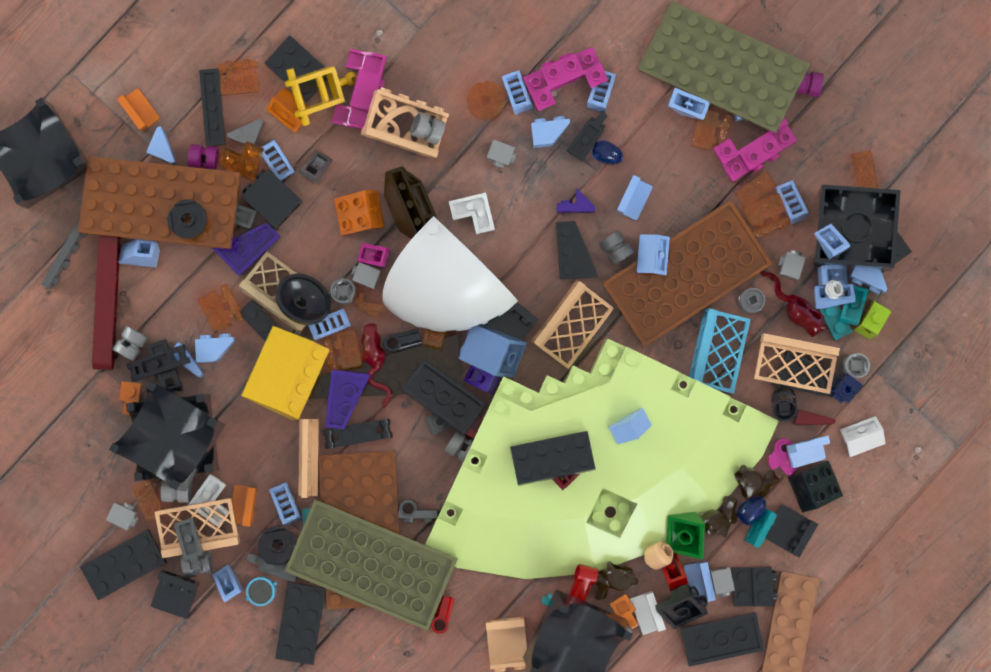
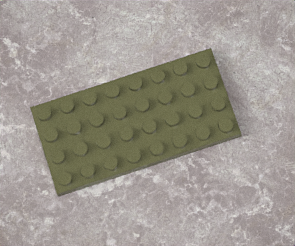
[638,1,810,134]
[285,499,458,631]

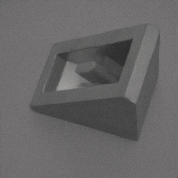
[227,118,265,149]
[299,150,333,185]

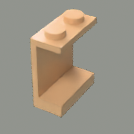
[486,617,527,672]

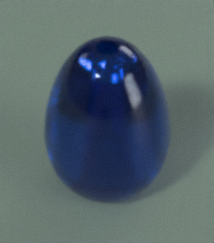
[592,140,624,165]
[737,497,766,525]

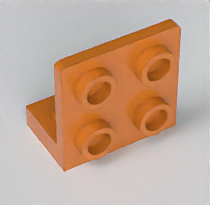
[334,190,385,236]

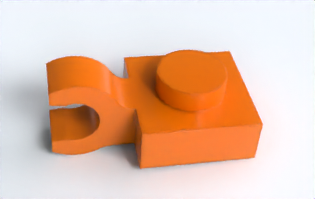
[119,381,142,415]
[610,594,639,629]

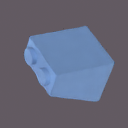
[459,324,527,378]

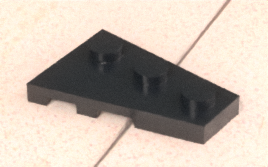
[556,221,598,280]

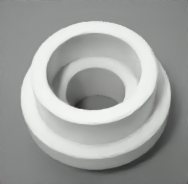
[825,280,843,299]

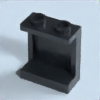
[242,169,303,229]

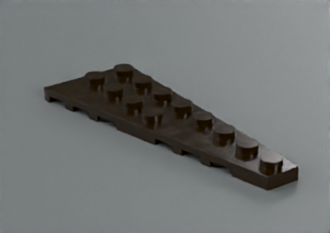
[308,335,461,399]

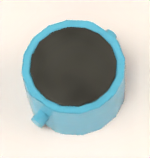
[245,576,277,606]

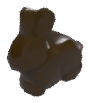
[734,465,779,501]
[700,496,737,538]
[595,561,638,600]

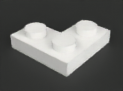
[449,193,495,235]
[188,474,229,527]

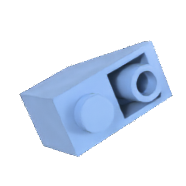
[531,116,570,148]
[118,239,160,268]
[848,266,887,295]
[195,334,236,363]

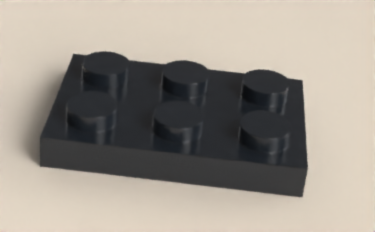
[264,35,328,102]

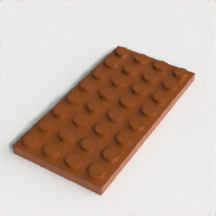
[78,156,241,250]
[602,200,772,347]
[318,451,400,609]

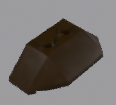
[384,166,436,239]

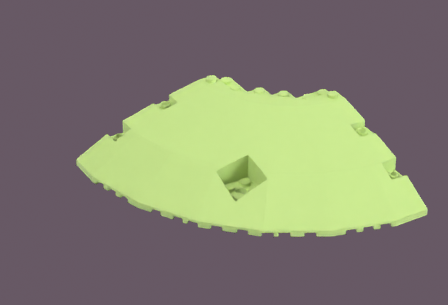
[425,339,779,579]

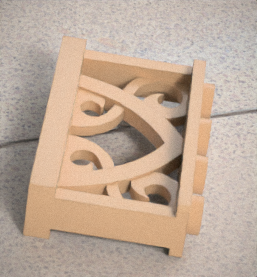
[361,88,449,159]

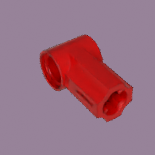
[569,564,598,601]
[431,595,455,634]

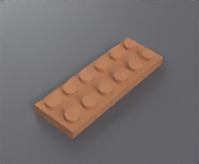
[761,571,819,672]

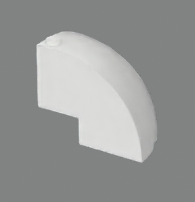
[382,216,518,332]

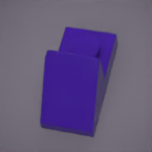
[557,188,596,213]
[464,365,501,394]

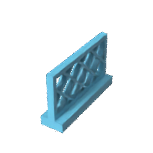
[689,308,751,394]

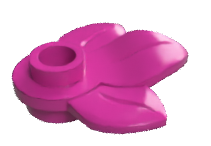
[768,438,797,476]

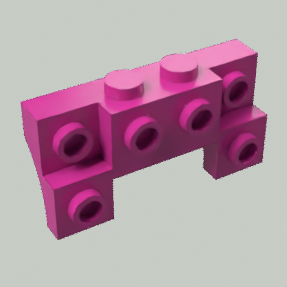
[523,47,608,112]
[331,49,387,130]
[713,117,797,183]

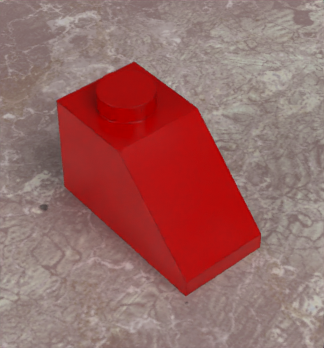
[661,553,689,591]

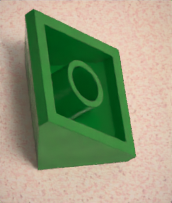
[667,512,705,559]

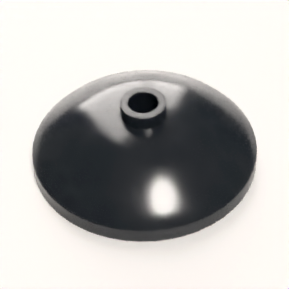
[275,274,331,325]

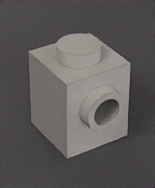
[487,140,517,169]
[778,250,806,281]
[350,262,382,290]
[106,502,139,530]
[709,566,735,597]

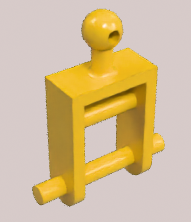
[285,66,357,126]

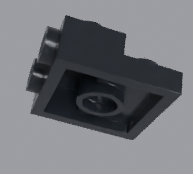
[731,566,777,607]
[655,583,708,629]

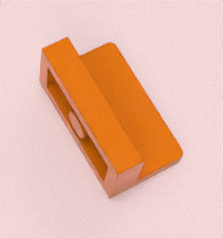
[117,88,160,132]
[266,88,312,133]
[229,485,257,527]

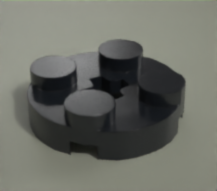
[167,199,208,239]
[258,526,297,565]

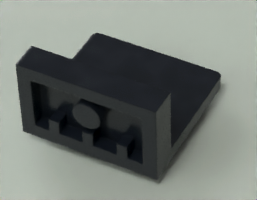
[485,302,538,340]
[788,461,843,513]
[765,504,818,558]
[151,570,200,619]

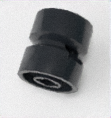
[771,387,797,421]

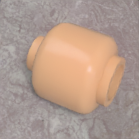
[644,542,673,570]

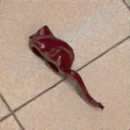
[760,271,827,338]
[361,323,392,408]

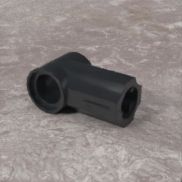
[383,329,422,352]

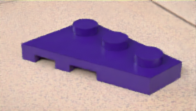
[212,223,281,276]
[325,369,371,429]

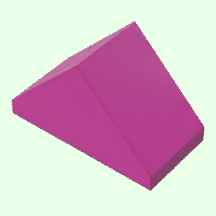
[357,243,391,269]

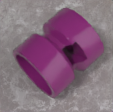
[796,71,824,98]
[188,144,219,170]

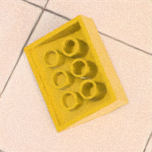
[241,326,329,421]

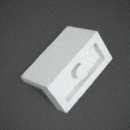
[840,416,886,457]
[630,591,666,635]

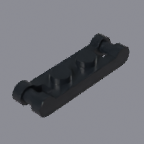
[126,344,191,382]
[322,418,393,449]

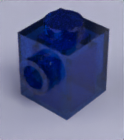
[831,373,863,404]

